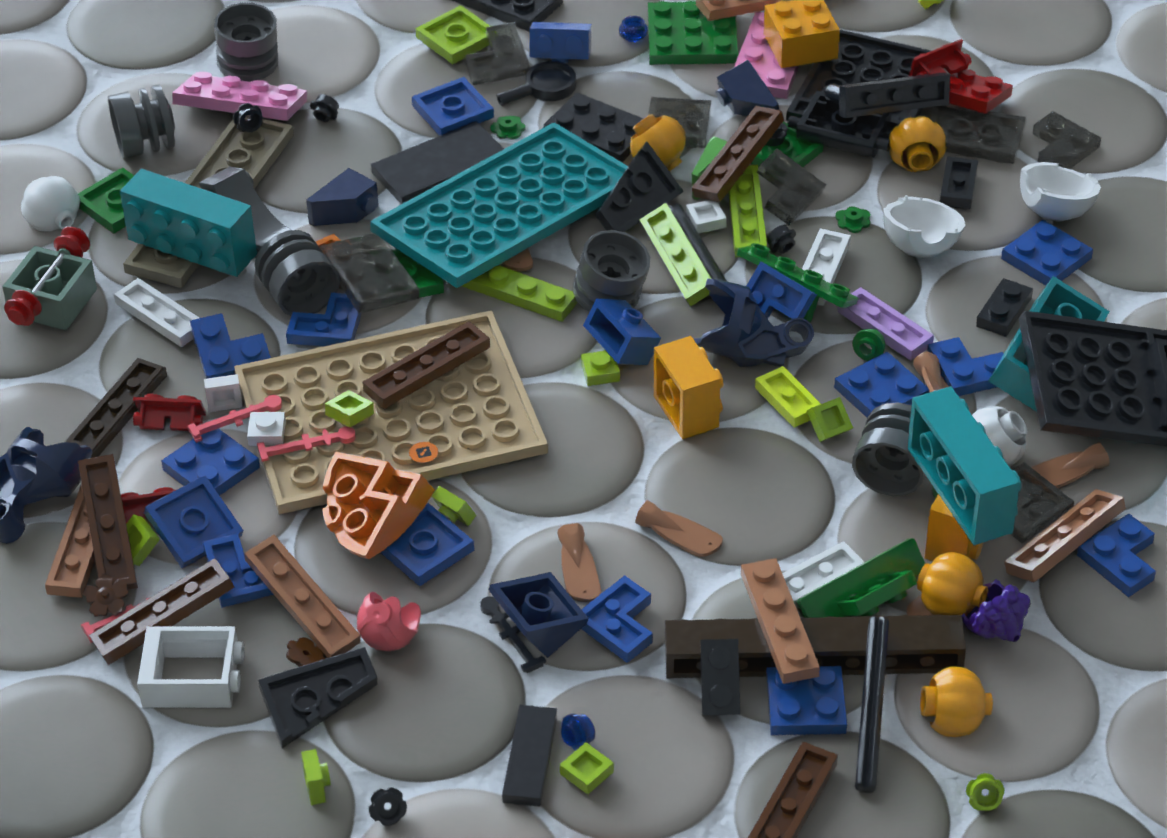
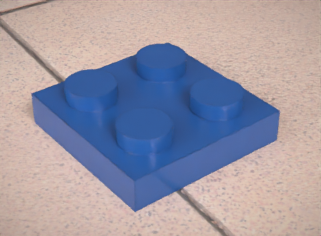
[412,77,494,136]
[1001,220,1093,286]
[834,351,930,418]
[161,428,260,496]
[144,475,244,569]
[381,503,475,586]
[766,666,847,735]

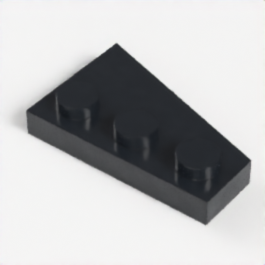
[595,141,684,232]
[258,647,377,748]

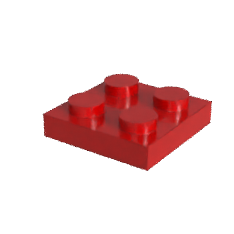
[949,69,1013,114]

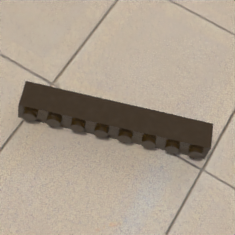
[665,614,966,679]

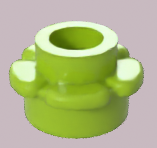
[966,773,1005,811]

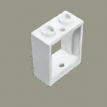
[137,626,244,708]

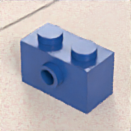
[529,22,592,63]
[583,298,661,365]

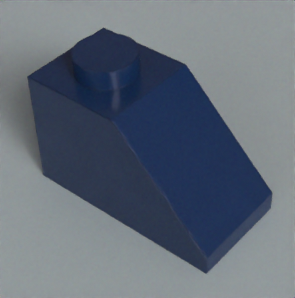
[716,60,779,117]
[306,168,379,226]

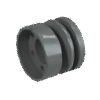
[214,3,278,81]
[108,84,175,159]
[254,230,340,316]
[572,230,651,312]
[852,402,925,496]

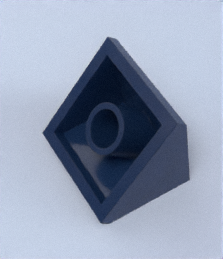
[489,572,589,658]

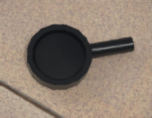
[497,61,576,105]

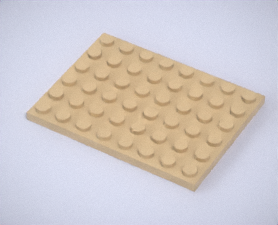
[234,310,548,515]

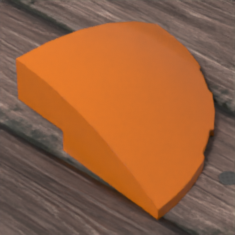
[322,452,435,559]

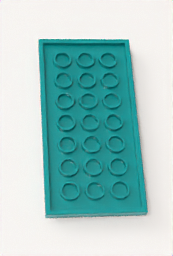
[370,122,628,288]

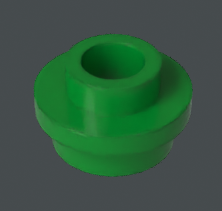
[852,329,885,361]

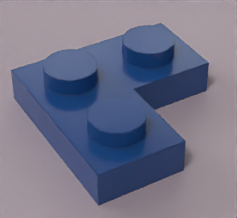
[746,261,817,319]
[286,292,364,347]
[190,313,271,379]
[927,337,1004,396]
[1077,514,1156,597]
[203,533,274,608]
[581,575,653,663]

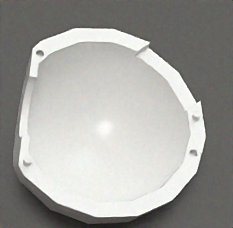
[1020,162,1101,222]
[883,195,965,258]

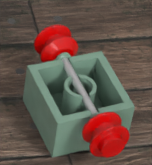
[2,226,97,330]

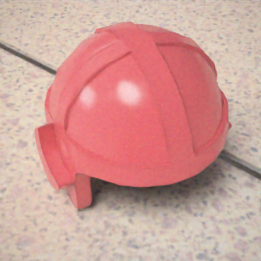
[357,592,421,652]

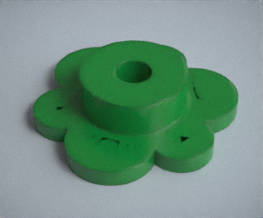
[490,116,525,139]
[835,207,870,233]

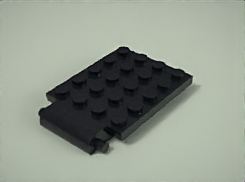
[786,30,932,158]
[1019,311,1167,446]

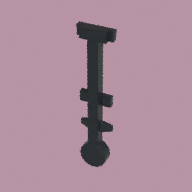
[480,596,547,673]

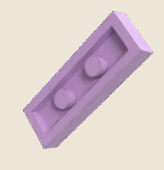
[838,287,934,361]

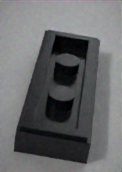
[502,705,557,807]

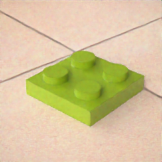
[415,5,498,64]

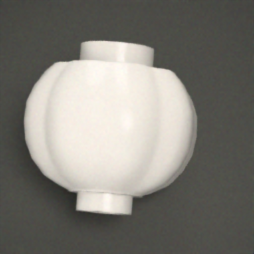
[21,176,80,232]
[972,406,1027,467]

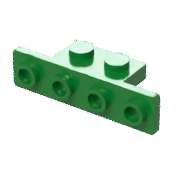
[736,243,859,323]
[797,538,926,618]

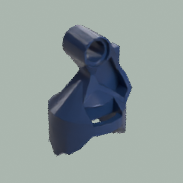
[694,278,814,367]
[0,427,92,544]

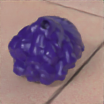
[962,579,1031,642]

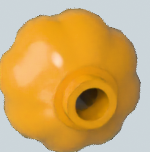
[630,114,686,171]
[889,116,946,172]
[917,552,988,616]
[920,667,993,737]

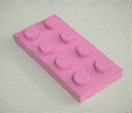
[734,11,799,99]
[172,72,307,121]

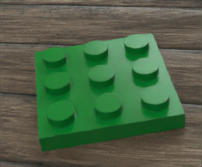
[648,1,738,65]

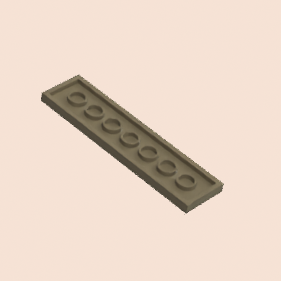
[123,115,294,288]

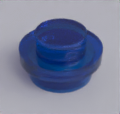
[619,16,648,42]
[561,713,595,750]

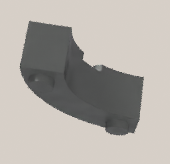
[199,167,292,258]

